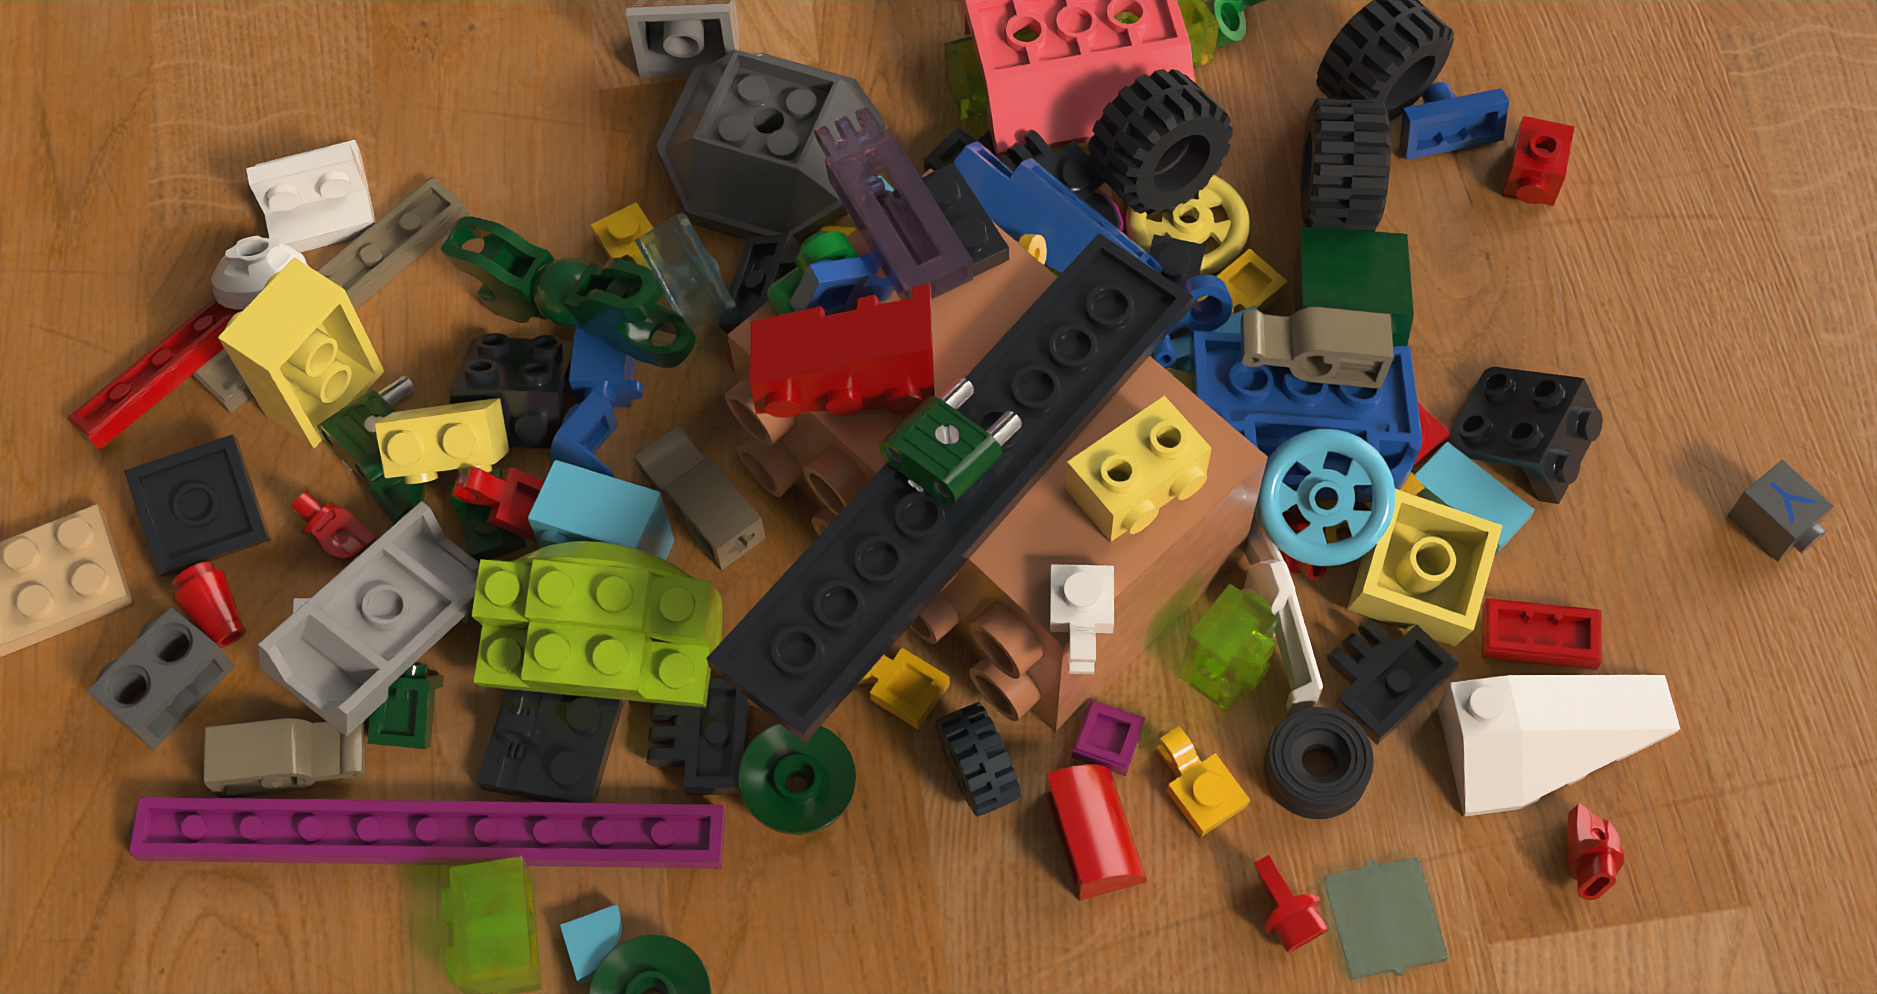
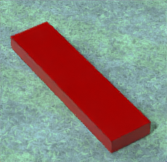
[67,298,243,450]

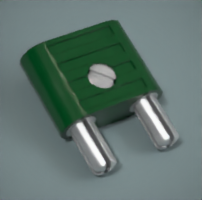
[317,376,414,485]
[878,378,1022,505]

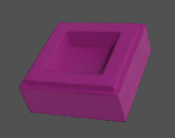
[1071,700,1145,776]

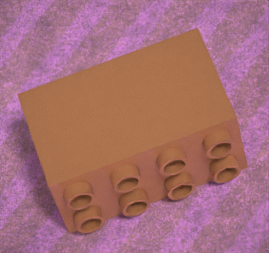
[725,168,1268,733]

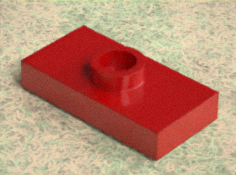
[1482,598,1602,670]

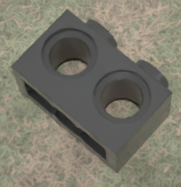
[87,607,235,751]

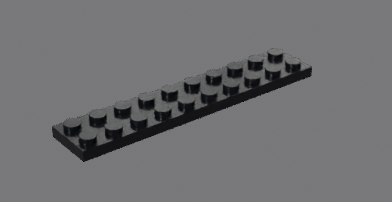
[706,233,1194,743]

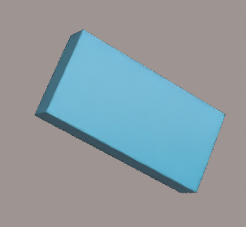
[1415,442,1535,554]

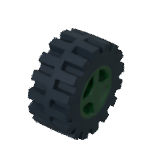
[935,702,1021,817]

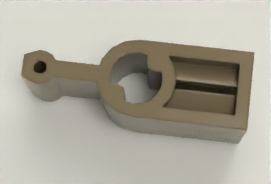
[1240,307,1394,389]
[634,426,766,570]
[204,718,365,798]

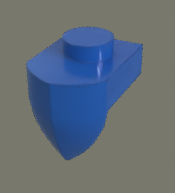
[550,390,618,478]

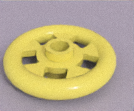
[1125,175,1250,275]

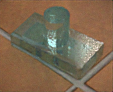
[635,213,736,332]

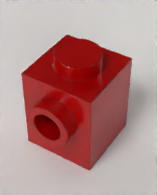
[1503,116,1575,206]

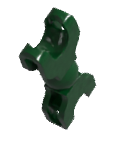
[440,216,696,368]

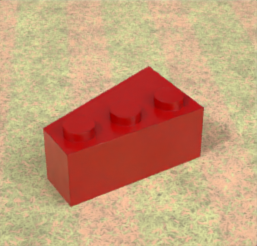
[750,283,935,418]

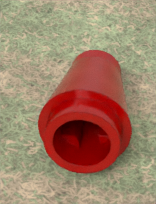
[171,562,246,648]

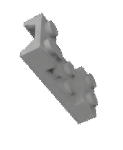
[258,501,500,737]

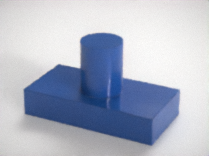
[1399,82,1509,160]

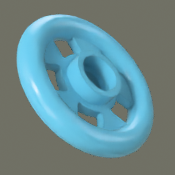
[1256,429,1396,566]

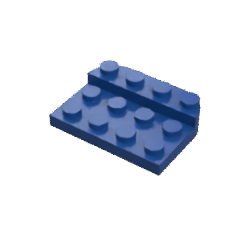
[1189,331,1422,502]

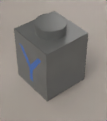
[1728,459,1834,562]

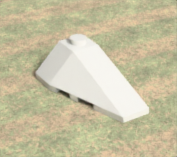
[1438,675,1680,817]

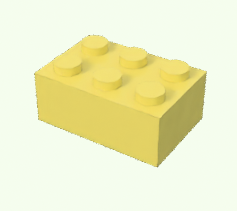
[218,257,385,449]

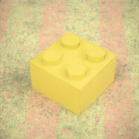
[1347,489,1503,647]

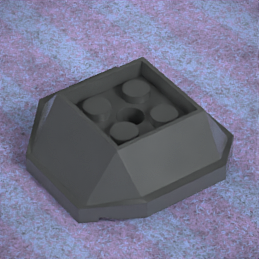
[656,49,885,243]

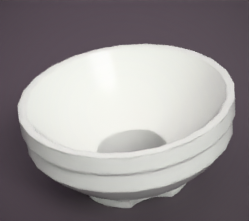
[211,236,308,310]

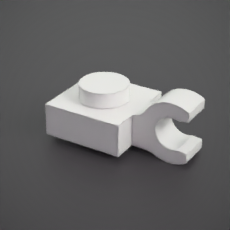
[1050,565,1114,675]

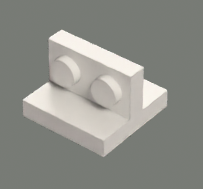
[246,140,376,253]

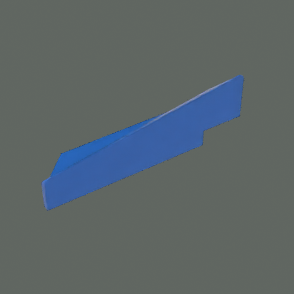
[954,141,1163,273]

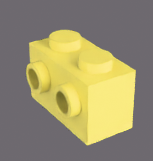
[1065,395,1212,542]
[375,398,509,484]

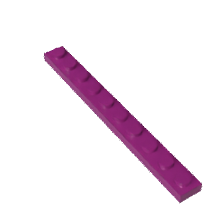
[129,797,726,869]

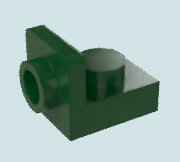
[447,469,527,563]
[367,662,444,749]

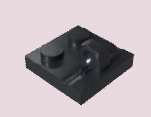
[124,434,271,577]
[477,689,623,803]

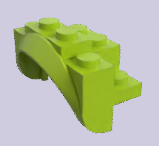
[472,541,722,708]

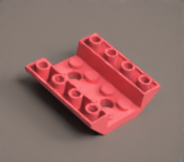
[956,0,1195,158]

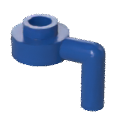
[1152,275,1233,369]

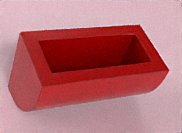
[1045,764,1147,901]

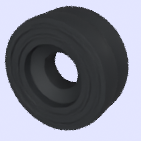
[1264,707,1374,820]

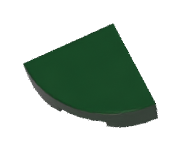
[366,475,425,525]

